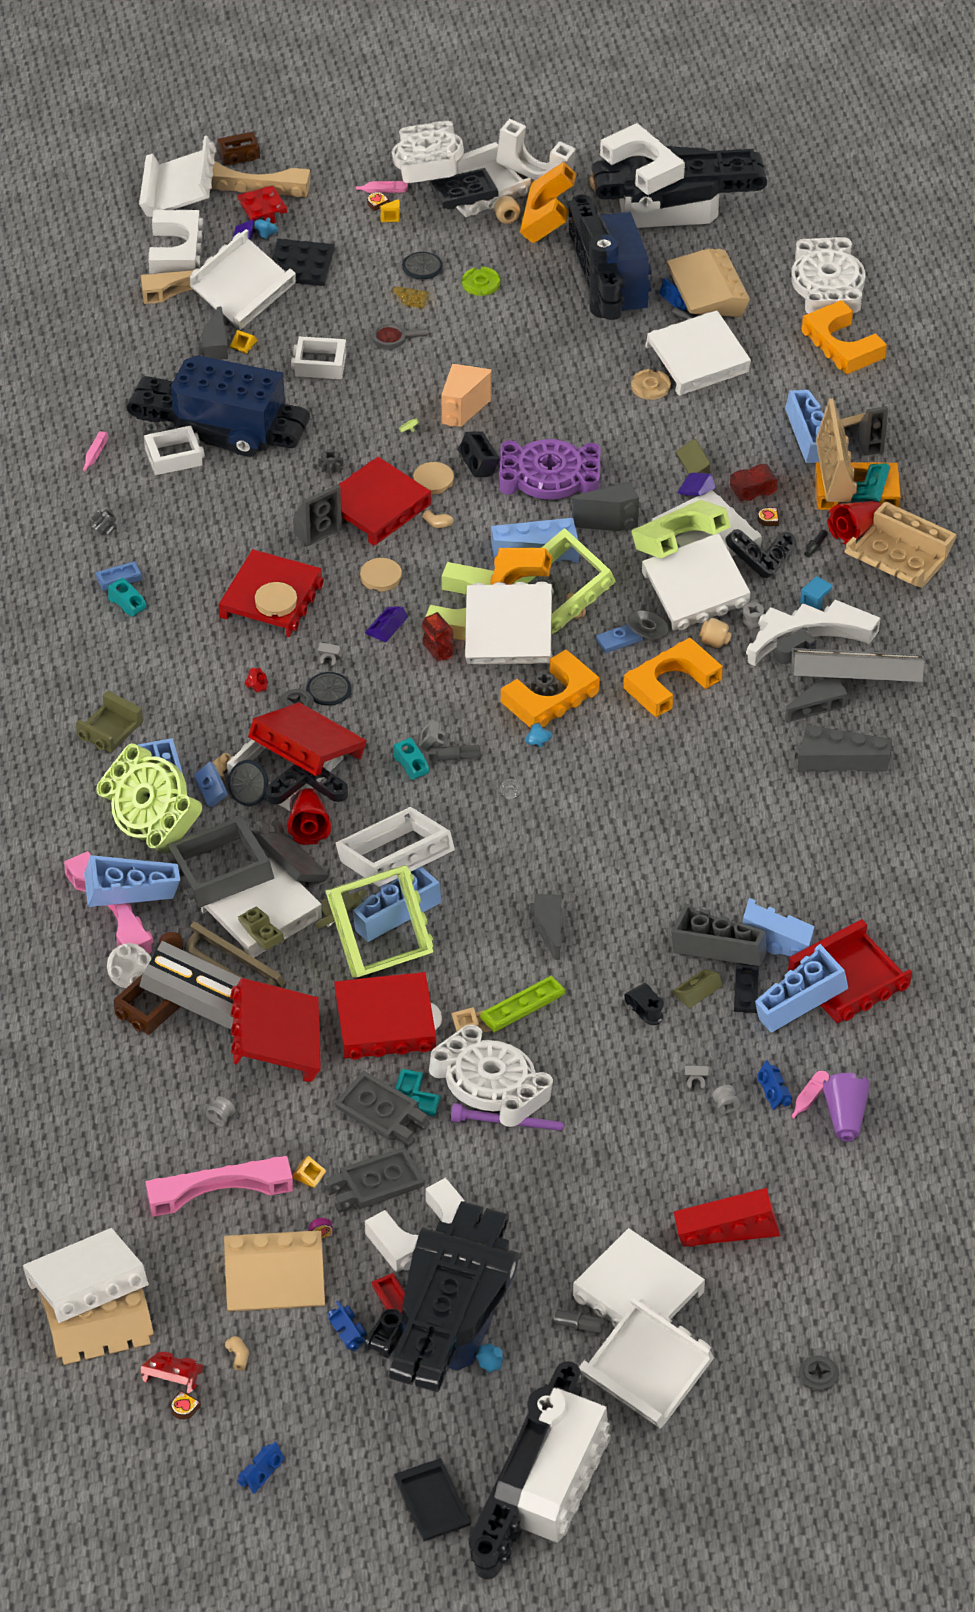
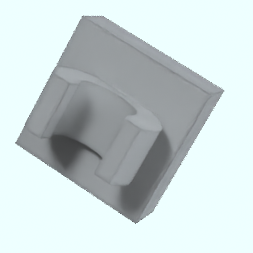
[318,643,343,667]
[419,720,445,749]
[684,1066,709,1089]

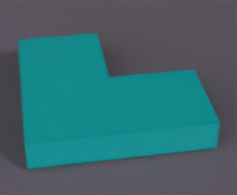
[844,463,890,503]
[395,1069,441,1117]

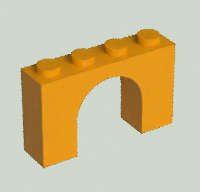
[520,161,577,243]
[801,300,887,374]
[815,462,901,509]
[490,548,553,585]
[623,637,723,718]
[501,649,600,728]

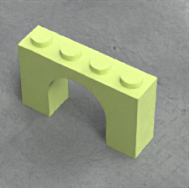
[631,499,731,558]
[425,562,494,641]

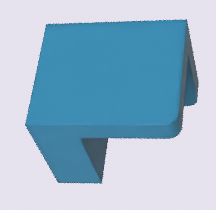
[800,576,832,610]

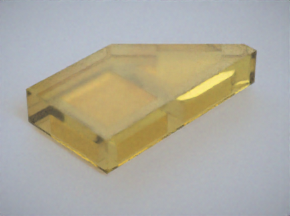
[393,286,429,309]

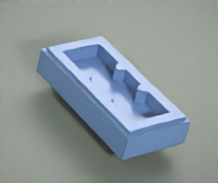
[95,561,142,591]
[596,624,643,653]
[194,762,228,807]

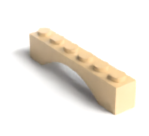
[211,161,310,197]
[141,270,194,304]

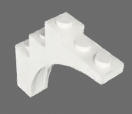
[746,600,880,666]

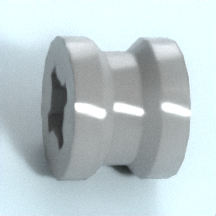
[742,602,764,627]
[712,1085,740,1114]
[205,1097,235,1127]

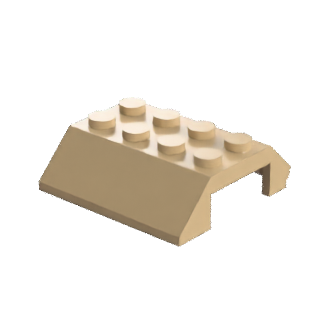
[844,502,957,588]
[39,1288,153,1365]

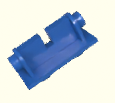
[659,278,687,311]
[757,1060,792,1110]
[328,1300,368,1351]
[237,1442,285,1494]

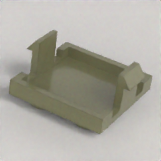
[314,888,367,929]

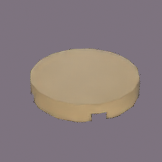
[631,369,671,400]
[841,413,865,428]
[413,462,454,494]
[360,558,402,591]
[255,582,297,617]

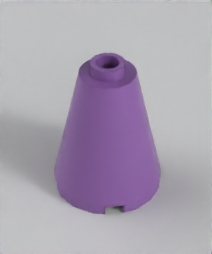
[823,1073,870,1142]

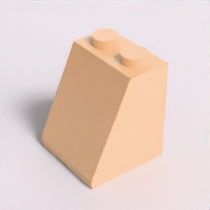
[441,364,492,427]

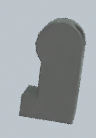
[775,628,816,664]

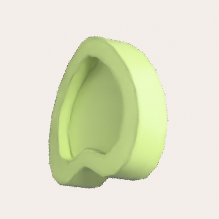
[399,418,419,432]

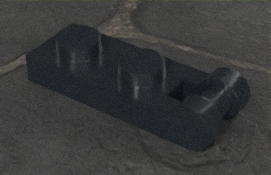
[734,963,759,1013]

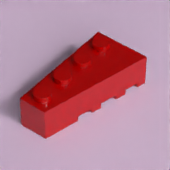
[673,1188,780,1247]

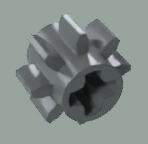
[318,450,344,474]
[91,509,117,535]
[531,673,558,696]

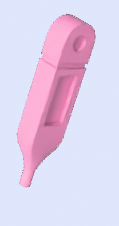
[356,181,408,193]
[83,431,108,471]
[791,1071,829,1118]

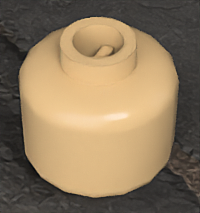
[494,196,520,224]
[699,618,732,649]

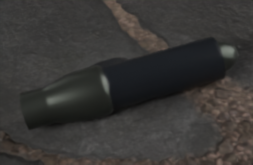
[804,530,828,558]

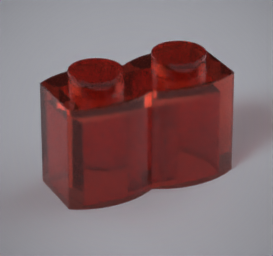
[730,464,778,501]
[422,612,454,662]

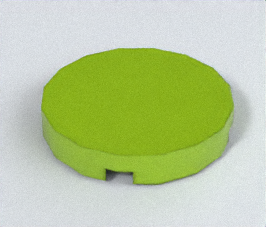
[462,267,500,296]

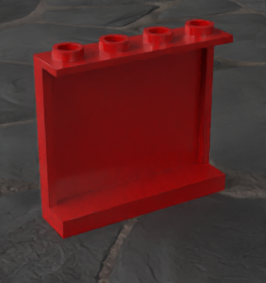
[338,457,431,546]
[219,549,324,637]
[248,702,367,776]
[788,919,912,1024]
[334,972,436,1060]
[230,978,321,1082]

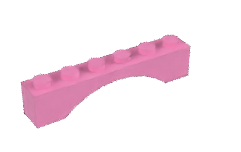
[64,851,154,954]
[146,1156,293,1217]

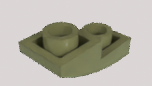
[238,906,284,950]

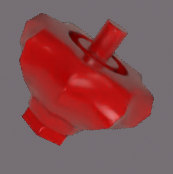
[245,667,268,692]

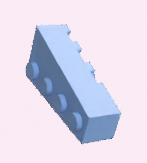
[785,390,849,463]
[491,518,579,563]
[84,855,180,907]
[353,866,442,942]
[755,944,848,1033]

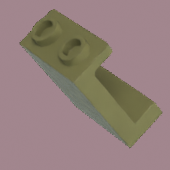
[76,691,143,753]

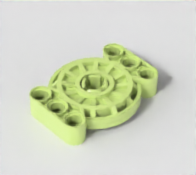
[97,743,202,854]

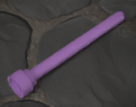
[451,1103,564,1130]

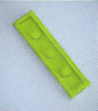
[480,975,566,1032]

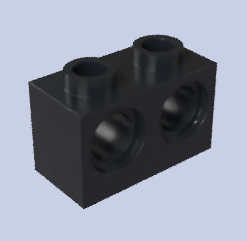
[458,431,500,478]

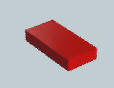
[371,1273,405,1317]

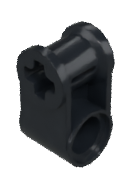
[624,983,664,1025]
[365,1309,403,1358]

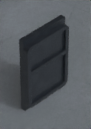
[394,1458,471,1541]

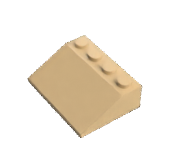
[666,249,750,317]
[816,398,857,502]
[224,1230,325,1312]

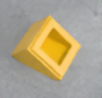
[380,200,400,222]
[229,330,258,354]
[292,1156,326,1188]

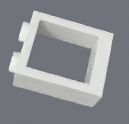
[291,337,346,379]
[144,426,205,475]

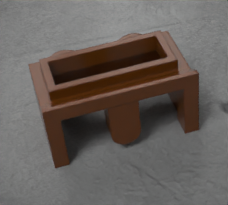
[217,131,260,166]

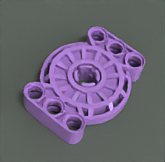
[499,439,600,500]

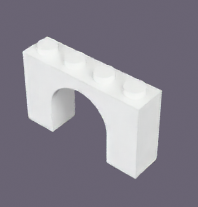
[496,119,576,180]
[600,123,685,195]
[149,210,203,273]
[365,1178,465,1273]

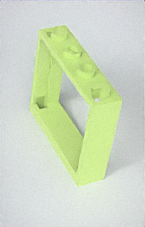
[512,528,616,634]
[325,865,433,977]

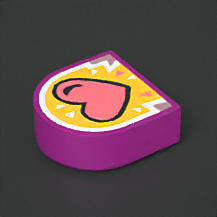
[308,1218,334,1238]

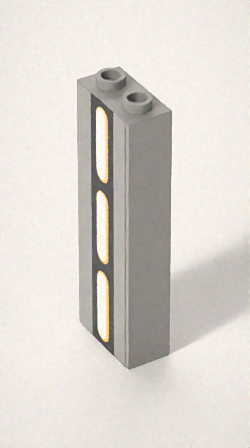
[791,648,927,682]
[139,941,241,1029]

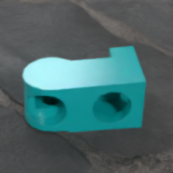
[108,577,147,617]
[393,737,429,780]

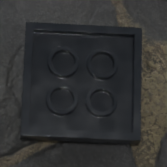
[430,168,499,209]
[272,239,335,286]

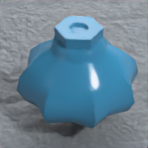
[254,218,278,239]
[525,723,552,747]
[476,1343,504,1373]

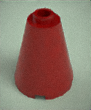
[827,501,881,545]
[287,788,331,845]

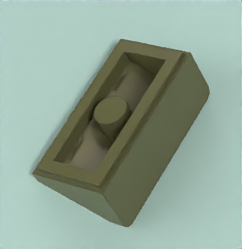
[676,439,711,474]
[671,969,723,1008]

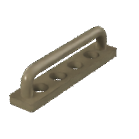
[187,921,286,988]

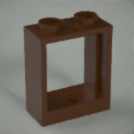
[113,974,181,1035]

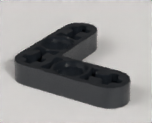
[726,529,796,578]
[265,764,348,805]

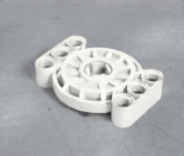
[392,121,464,183]
[791,237,865,314]
[429,1025,553,1127]

